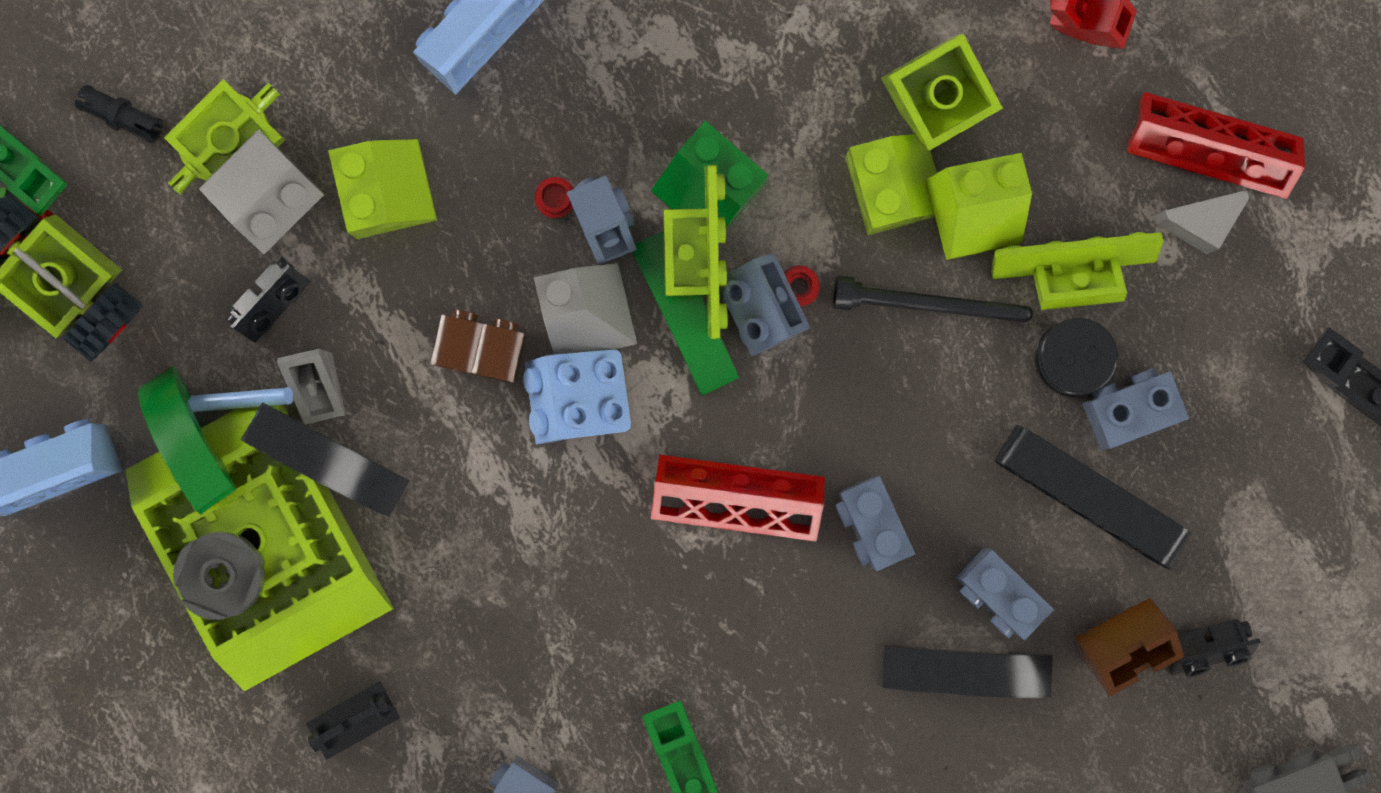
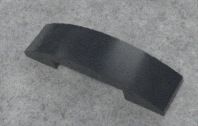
[1302,327,1381,426]
[241,402,410,517]
[882,645,1053,698]

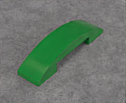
[0,124,68,216]
[632,231,739,396]
[138,366,237,514]
[642,700,719,793]

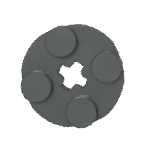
[173,532,265,620]

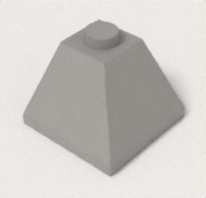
[534,263,637,355]

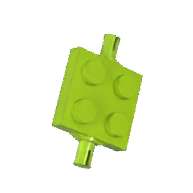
[164,79,285,195]

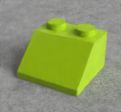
[881,34,1003,151]
[845,134,937,235]
[328,139,437,239]
[926,153,1032,260]

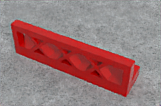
[1127,92,1305,199]
[651,454,825,541]

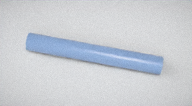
[188,387,293,412]

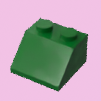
[651,120,769,230]

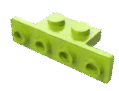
[663,165,728,339]
[991,232,1164,310]

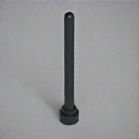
[833,275,1033,322]

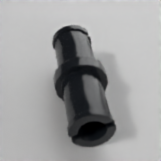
[75,85,163,143]

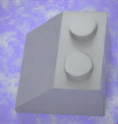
[199,129,324,254]

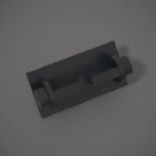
[226,257,311,343]
[1170,619,1261,677]
[306,681,400,760]

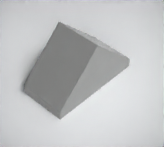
[1154,190,1249,254]
[277,349,345,425]

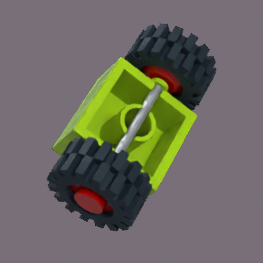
[0,194,143,362]

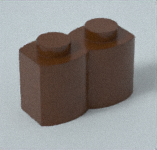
[430,309,526,384]

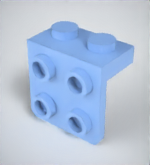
[523,349,631,444]

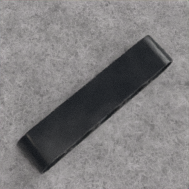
[994,425,1192,570]

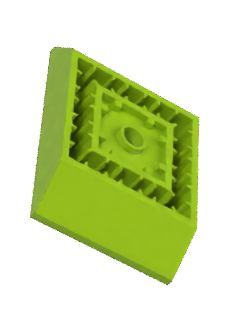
[125,405,394,691]

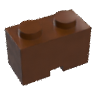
[1076,598,1185,697]

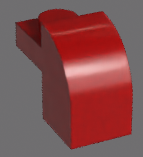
[1049,0,1137,49]

